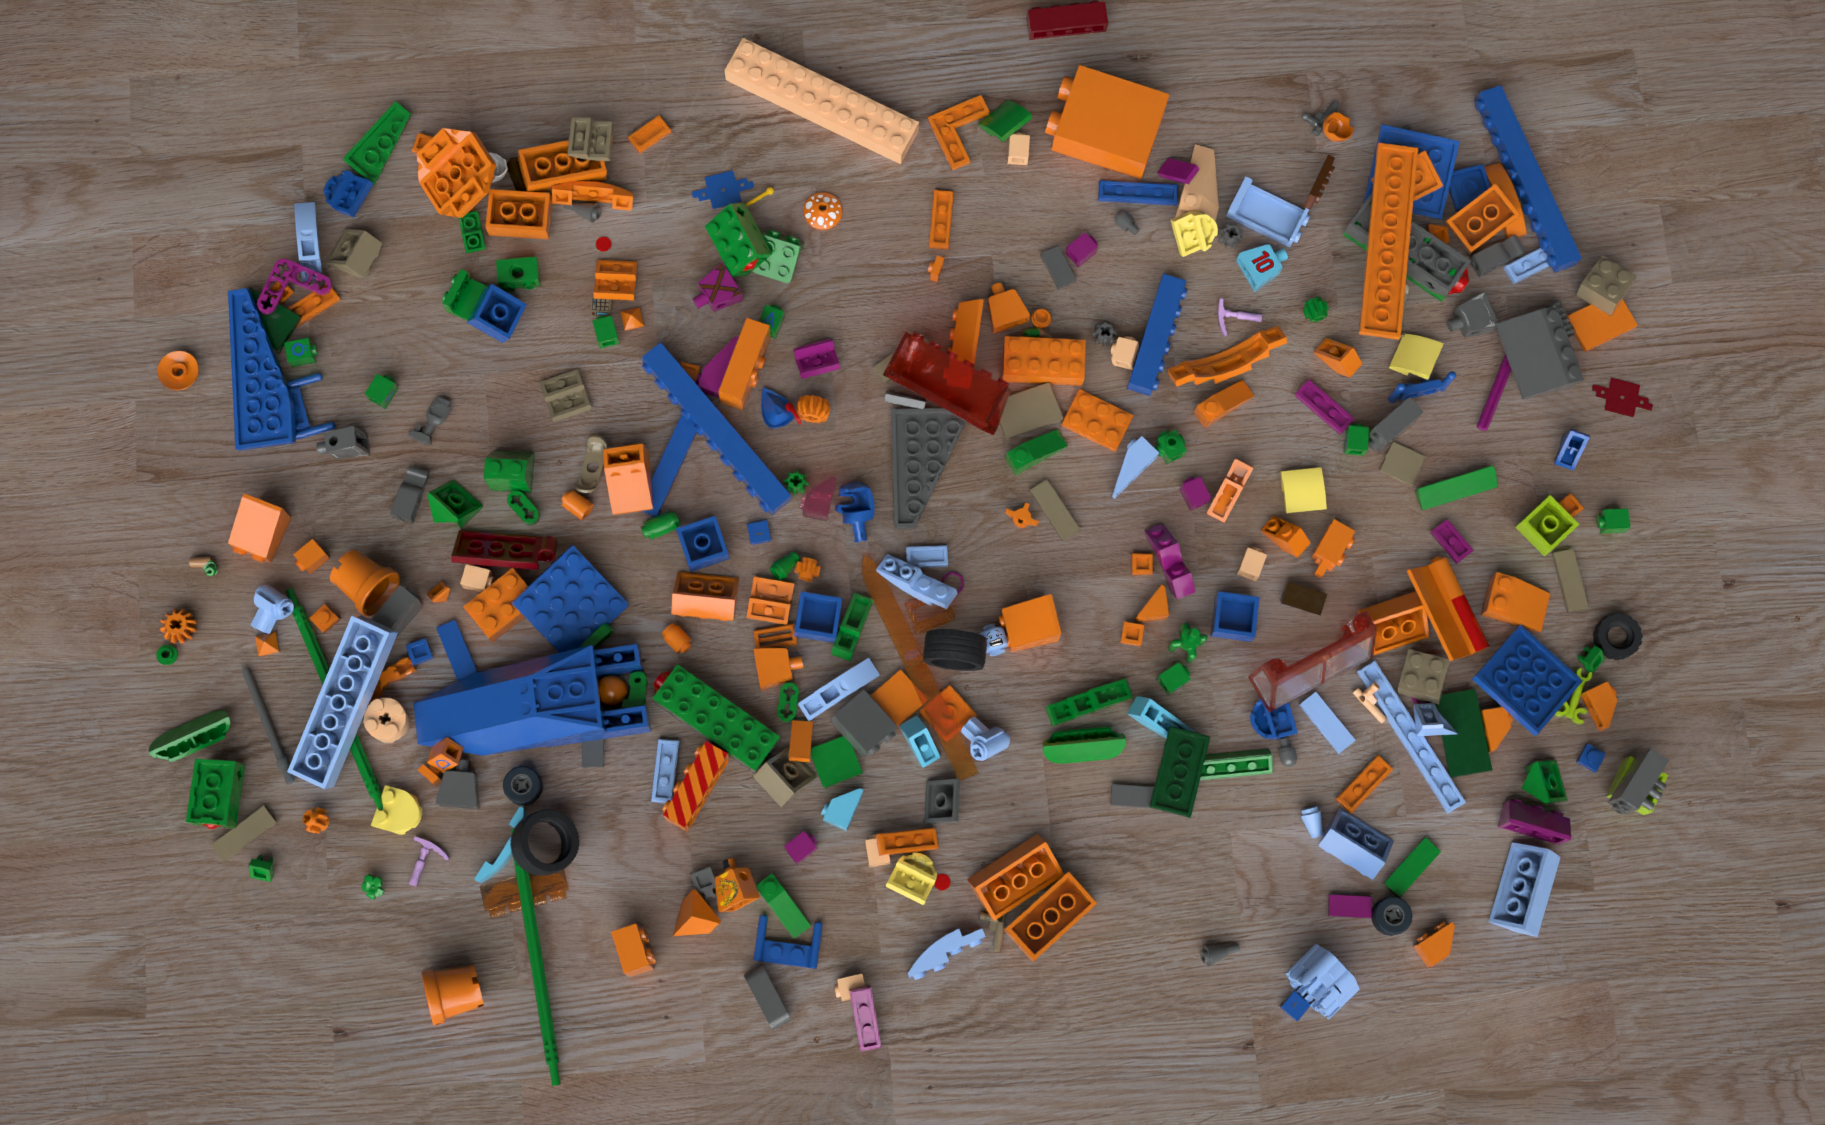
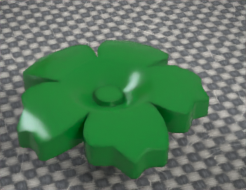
[361,874,385,900]

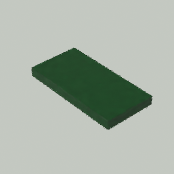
[1435,689,1493,778]
[1149,726,1211,818]

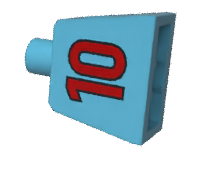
[1236,244,1288,292]

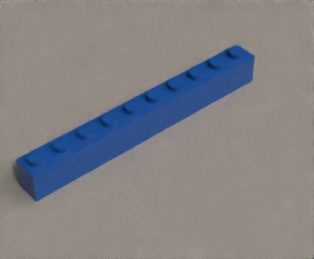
[1475,85,1582,273]
[641,342,791,516]

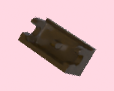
[1280,582,1327,616]

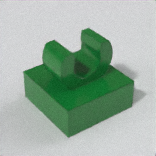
[1577,646,1605,675]
[249,855,274,882]

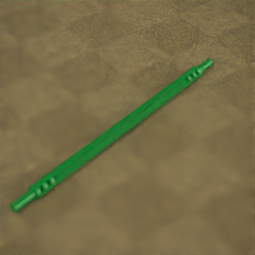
[285,588,383,811]
[511,829,561,1086]

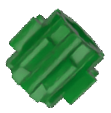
[1303,297,1329,323]
[783,470,809,497]

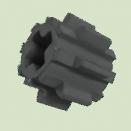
[1218,223,1243,249]
[1092,321,1118,348]

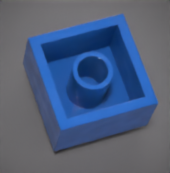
[467,284,527,343]
[676,516,729,572]

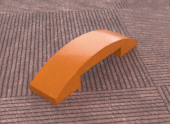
[1484,163,1527,239]
[552,181,633,211]

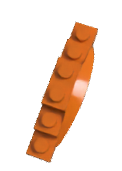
[1168,326,1287,387]

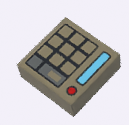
[590,297,612,318]

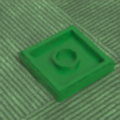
[810,736,863,789]

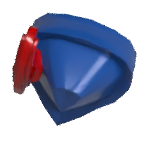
[761,387,801,429]

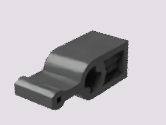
[1470,235,1526,278]
[390,466,429,524]

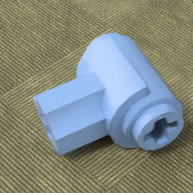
[251,585,294,634]
[961,717,1010,761]

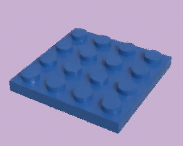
[1363,125,1460,220]
[511,545,629,653]
[1472,624,1582,736]

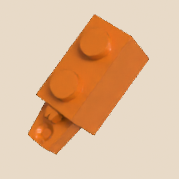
[1311,519,1355,579]

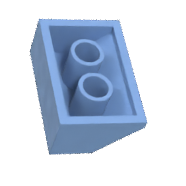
[1318,807,1394,880]

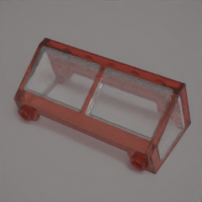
[1248,611,1377,713]

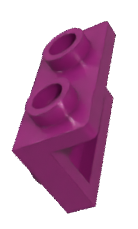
[793,339,840,379]

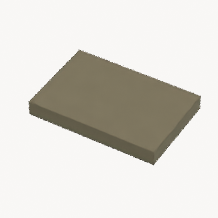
[992,382,1064,440]

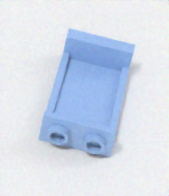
[1226,177,1310,248]

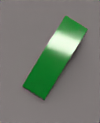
[831,593,874,662]

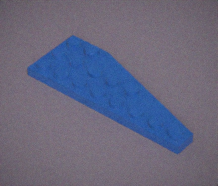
[228,288,296,451]

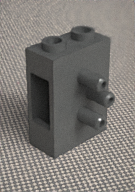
[1607,749,1669,815]

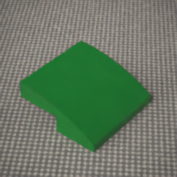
[978,100,1032,142]

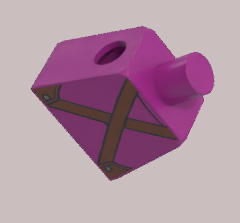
[692,263,743,312]

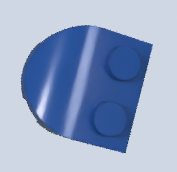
[323,171,373,218]
[1250,693,1298,740]

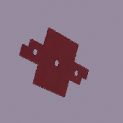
[1592,378,1653,417]

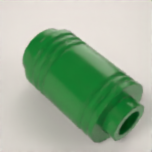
[640,511,680,541]

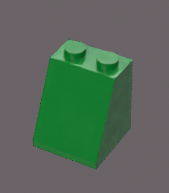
[483,450,535,493]

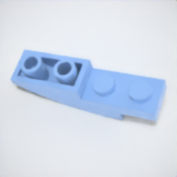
[294,202,323,282]
[876,554,958,609]
[798,658,880,721]
[907,929,986,980]

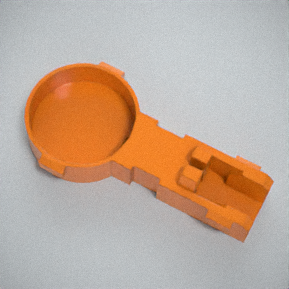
[370,657,417,702]

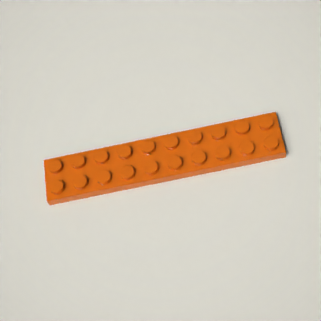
[1359,143,1418,340]

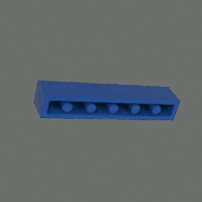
[1127,273,1188,396]

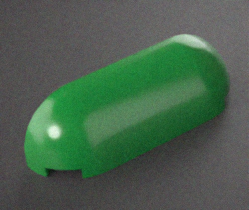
[149,710,230,762]
[1043,727,1126,764]

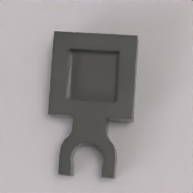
[690,866,717,906]

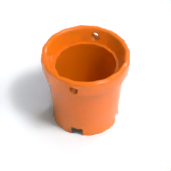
[330,550,400,617]
[421,964,484,1026]

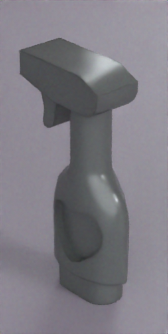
[408,397,451,445]

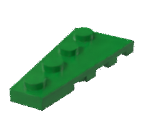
[343,101,411,186]

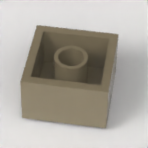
[1576,256,1637,316]
[1398,649,1450,704]

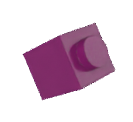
[1065,232,1098,268]
[1180,477,1211,511]
[784,831,818,865]

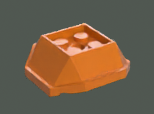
[417,128,496,218]

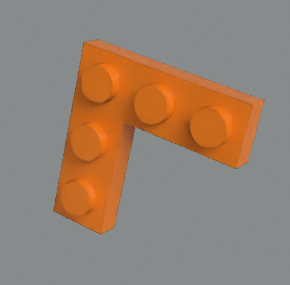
[927,95,990,171]

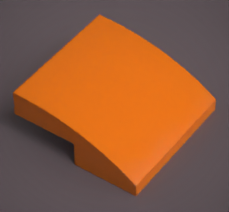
[593,260,638,300]
[746,576,795,625]

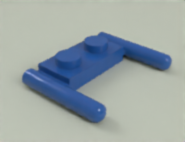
[1388,371,1456,403]
[286,373,336,440]
[753,914,823,969]

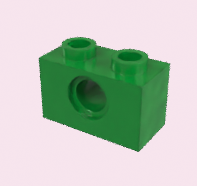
[496,257,541,291]

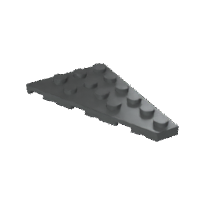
[891,408,971,529]

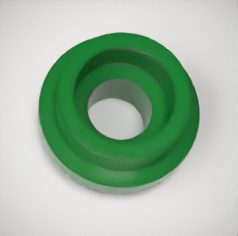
[156,644,178,666]

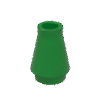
[769,551,800,580]

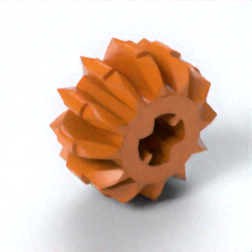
[796,395,831,423]
[160,608,197,644]

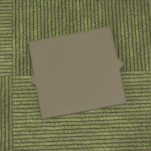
[1379,442,1426,486]

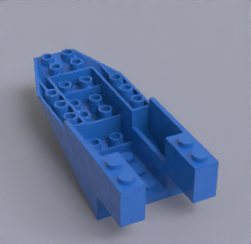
[413,644,652,756]

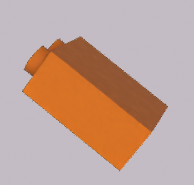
[1045,65,1170,180]

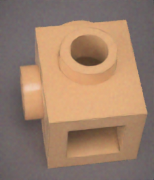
[1111,336,1140,370]

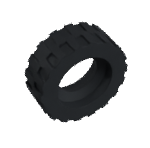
[1593,613,1643,660]

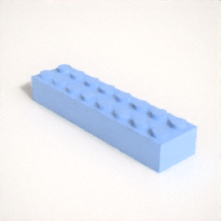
[287,615,398,789]

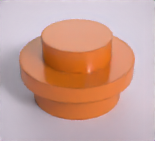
[1031,309,1052,329]

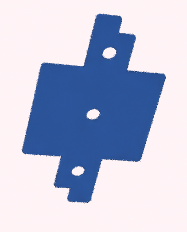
[692,171,754,209]

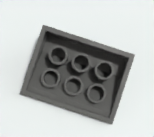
[1495,306,1584,399]

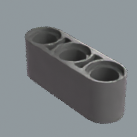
[744,965,791,1030]

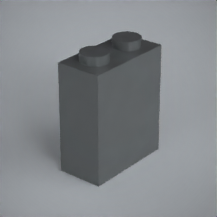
[1368,397,1423,453]
[371,585,423,640]
[830,690,898,758]

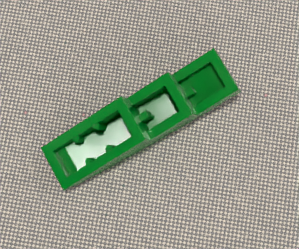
[1045,678,1133,727]

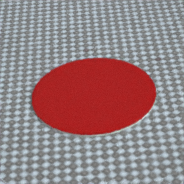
[596,237,612,252]
[934,874,951,891]

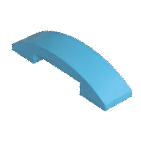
[474,806,527,884]

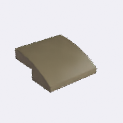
[567,118,615,161]
[539,369,592,423]

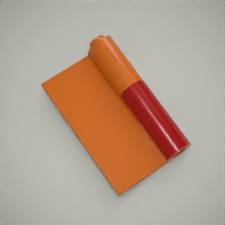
[1407,556,1490,661]

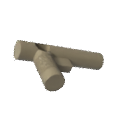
[979,912,1006,951]

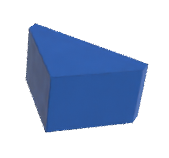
[1554,429,1590,471]

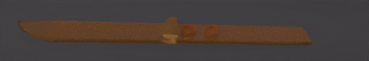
[862,555,979,782]

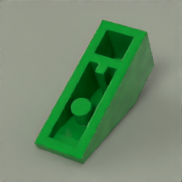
[1005,429,1068,476]
[756,874,811,939]

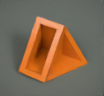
[673,889,722,936]

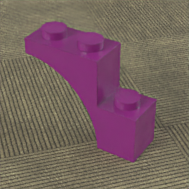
[1144,524,1196,600]

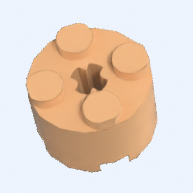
[363,698,410,743]

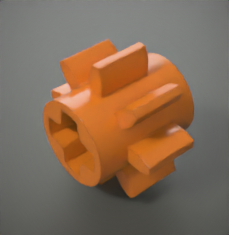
[794,558,821,582]
[302,807,330,834]

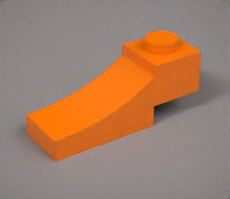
[1206,457,1254,523]

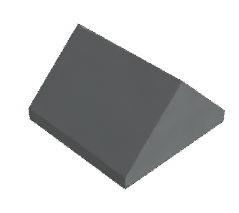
[924,779,960,825]

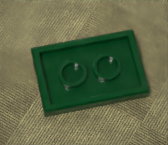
[249,287,302,352]

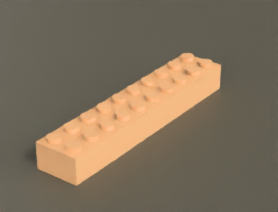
[725,38,919,164]

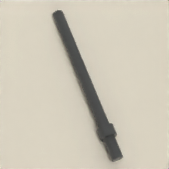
[242,668,295,785]

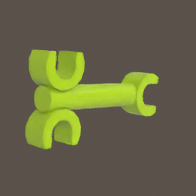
[1555,668,1592,725]

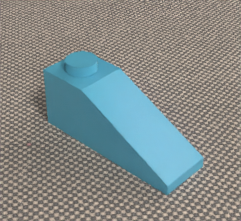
[1127,696,1194,738]

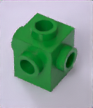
[1155,430,1187,465]

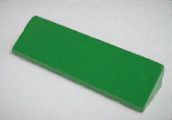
[1415,465,1498,511]
[1200,748,1273,780]

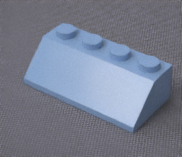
[1489,842,1561,937]

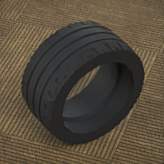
[923,629,987,671]
[510,810,579,876]

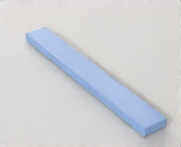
[1357,661,1466,814]

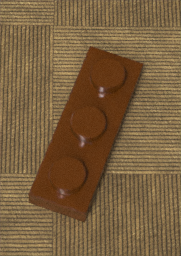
[1303,155,1335,210]

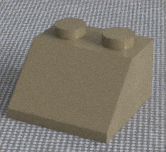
[326,229,383,278]
[753,747,817,808]

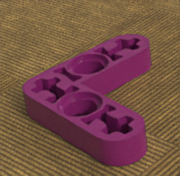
[257,258,332,315]

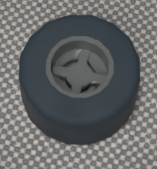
[503,766,543,806]
[1371,896,1413,936]

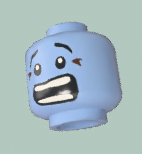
[980,624,1008,656]

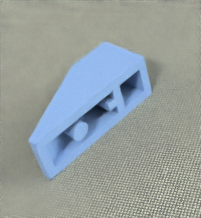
[1112,436,1159,499]

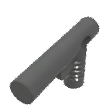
[1302,101,1339,136]

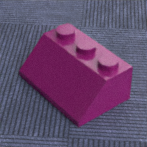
[1498,799,1571,845]

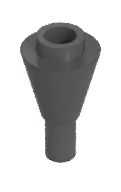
[564,202,601,223]
[1200,943,1240,966]

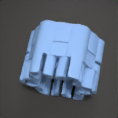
[1285,944,1360,1019]

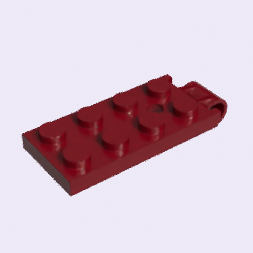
[451,530,558,570]

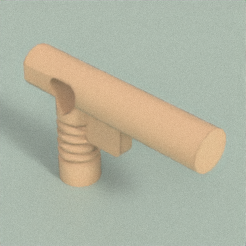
[1353,682,1387,724]

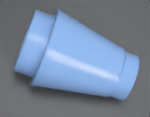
[1301,806,1324,838]

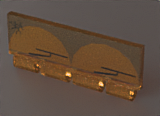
[480,869,569,918]

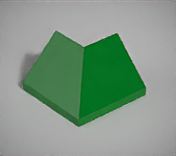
[427,479,483,529]
[1522,760,1568,804]

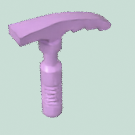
[1218,298,1262,337]
[409,836,449,887]

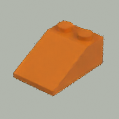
[1481,572,1550,633]

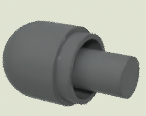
[1115,211,1140,235]
[1279,738,1297,767]

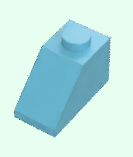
[899,716,941,768]
[821,788,863,831]

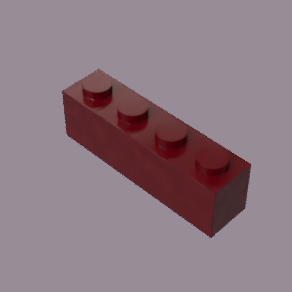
[1026,1,1108,40]

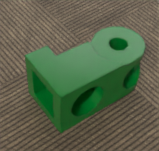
[622,671,648,709]

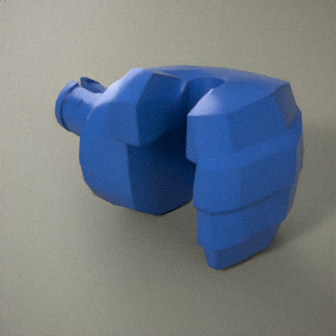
[835,481,875,542]

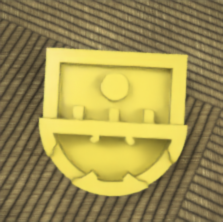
[1171,210,1218,257]
[371,785,422,835]
[886,853,937,905]

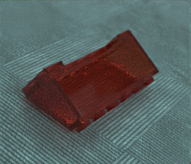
[883,331,1011,435]

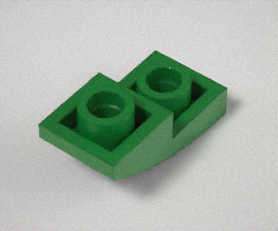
[458,211,486,254]

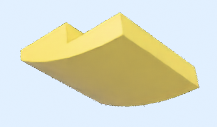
[1389,334,1444,380]
[1280,467,1327,513]

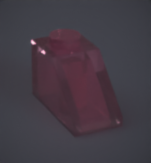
[800,477,836,522]

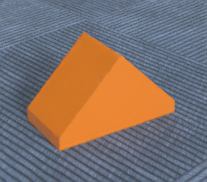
[1135,585,1169,623]

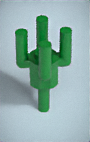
[1168,622,1208,663]

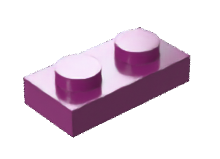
[1430,519,1474,564]

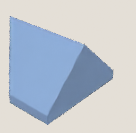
[1414,703,1458,736]

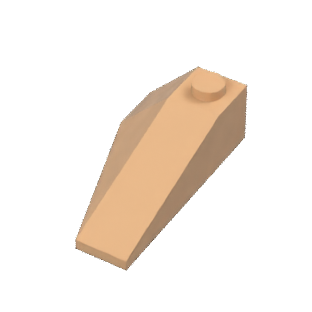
[1175,144,1219,221]

